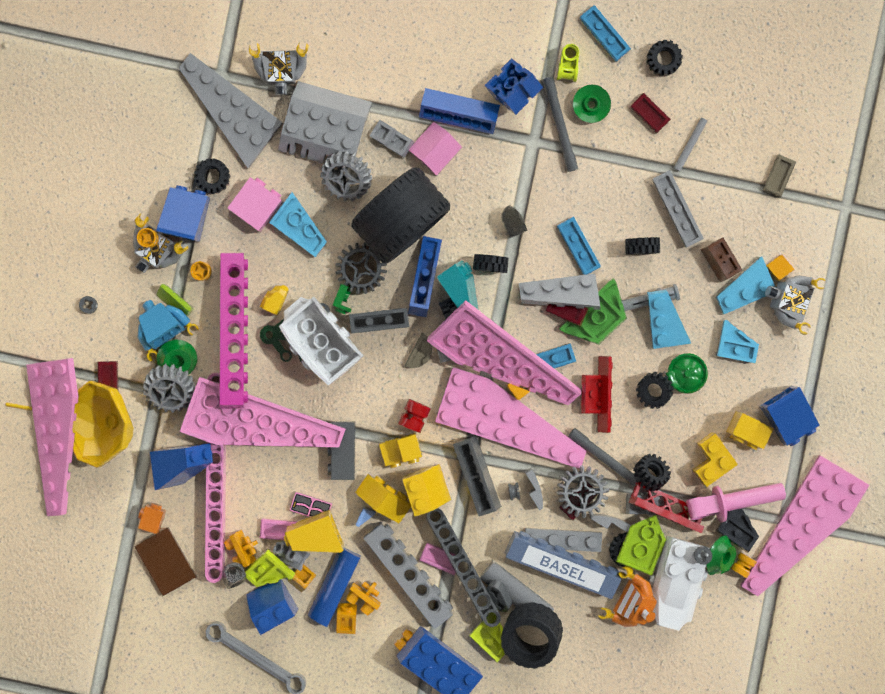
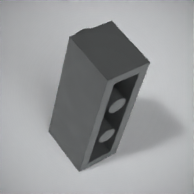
[349,308,409,334]
[328,421,356,480]

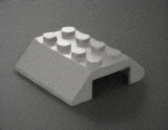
[278,81,372,168]

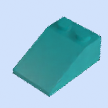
[437,260,479,310]

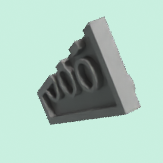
[519,274,600,310]

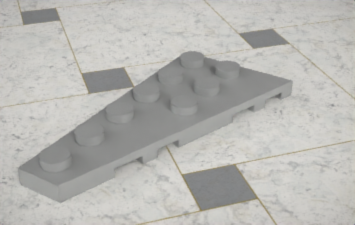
[179,53,283,169]

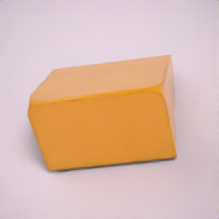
[766,254,795,281]
[507,383,530,400]
[288,564,316,592]

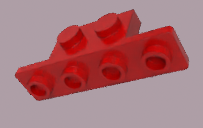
[581,356,613,433]

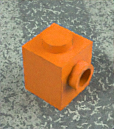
[138,503,166,534]

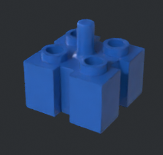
[484,58,543,115]

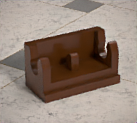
[701,237,742,282]

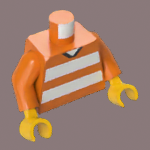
[598,566,657,627]

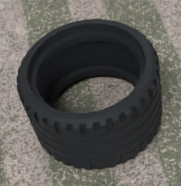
[351,168,450,263]

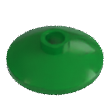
[573,84,611,123]

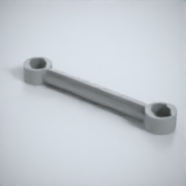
[206,621,306,694]

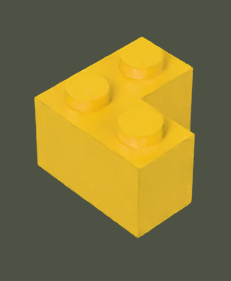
[726,411,774,450]
[379,432,423,468]
[692,432,738,487]
[355,474,411,524]

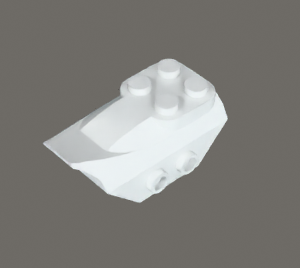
[279,297,363,385]
[648,536,710,631]

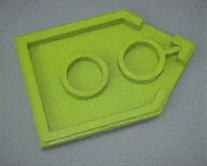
[616,515,666,576]

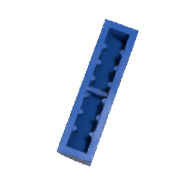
[419,88,500,134]
[308,547,361,627]

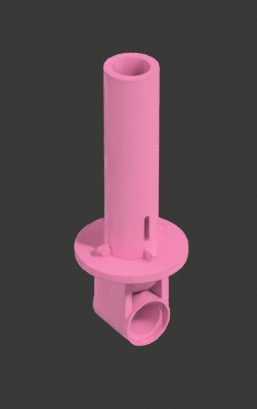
[686,483,786,522]

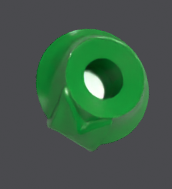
[157,339,197,375]
[665,353,708,394]
[706,536,736,575]

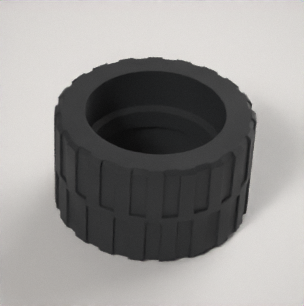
[501,602,563,669]

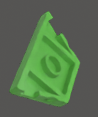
[559,278,627,345]

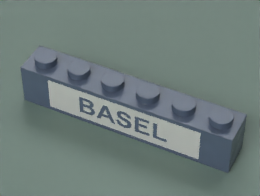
[505,531,621,599]

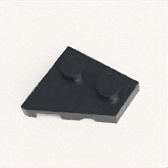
[716,508,759,553]

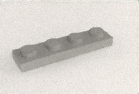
[652,170,704,248]
[525,528,602,552]

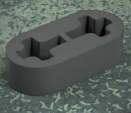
[486,579,513,612]

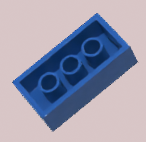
[396,626,483,694]

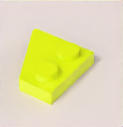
[242,549,295,587]
[469,612,505,662]

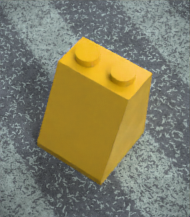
[402,464,451,516]
[284,510,344,553]

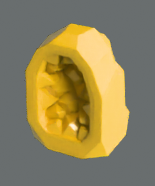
[259,285,289,315]

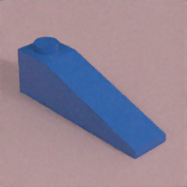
[408,236,442,318]

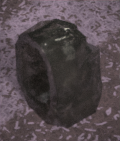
[501,205,527,239]
[222,562,246,589]

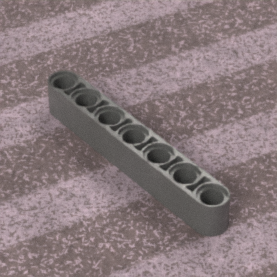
[426,508,501,627]

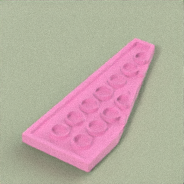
[427,301,581,405]
[26,358,78,516]
[435,367,586,469]
[180,377,346,447]
[740,455,869,596]

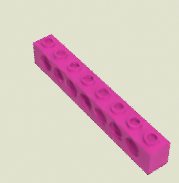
[220,253,248,409]

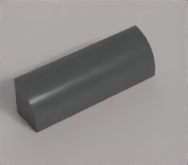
[453,435,502,516]

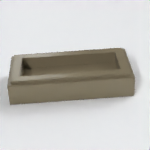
[763,154,796,197]

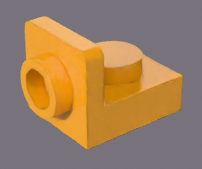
[336,603,357,634]

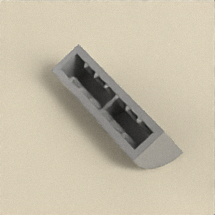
[480,560,554,611]

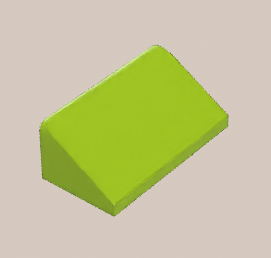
[157,284,194,317]

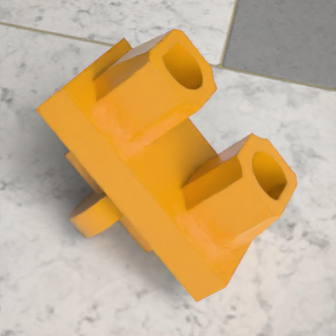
[224,530,258,567]
[346,581,381,616]

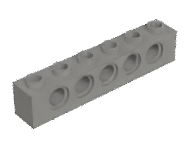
[364,522,453,629]

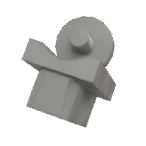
[273,540,310,571]

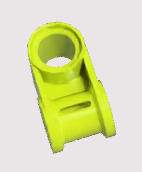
[557,44,579,82]

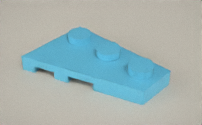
[269,192,327,257]
[716,256,776,314]
[647,290,691,349]

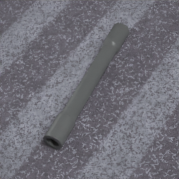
[542,77,578,172]
[568,428,647,495]

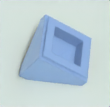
[356,507,376,527]

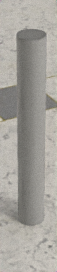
[674,118,707,172]

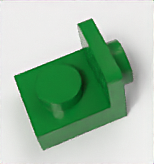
[333,284,352,315]

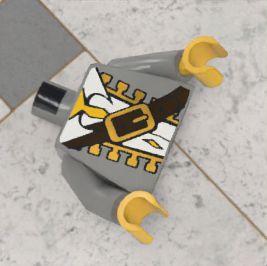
[249,42,309,96]
[133,213,189,273]
[765,275,826,335]

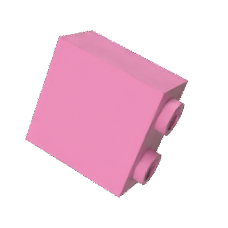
[228,177,283,232]

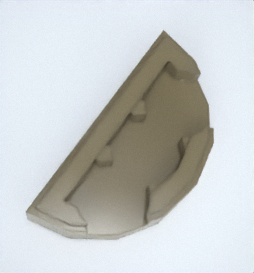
[405,333,432,368]

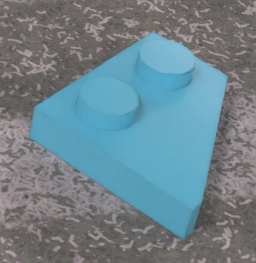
[717,320,759,363]

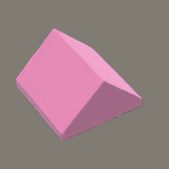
[409,122,462,176]

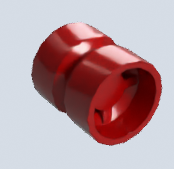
[398,399,431,433]

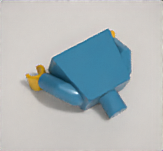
[137,300,199,361]

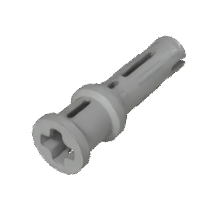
[622,284,680,312]

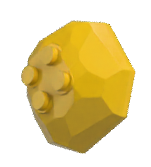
[72,381,134,468]

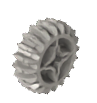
[320,151,372,202]
[143,363,195,413]
[557,465,609,518]

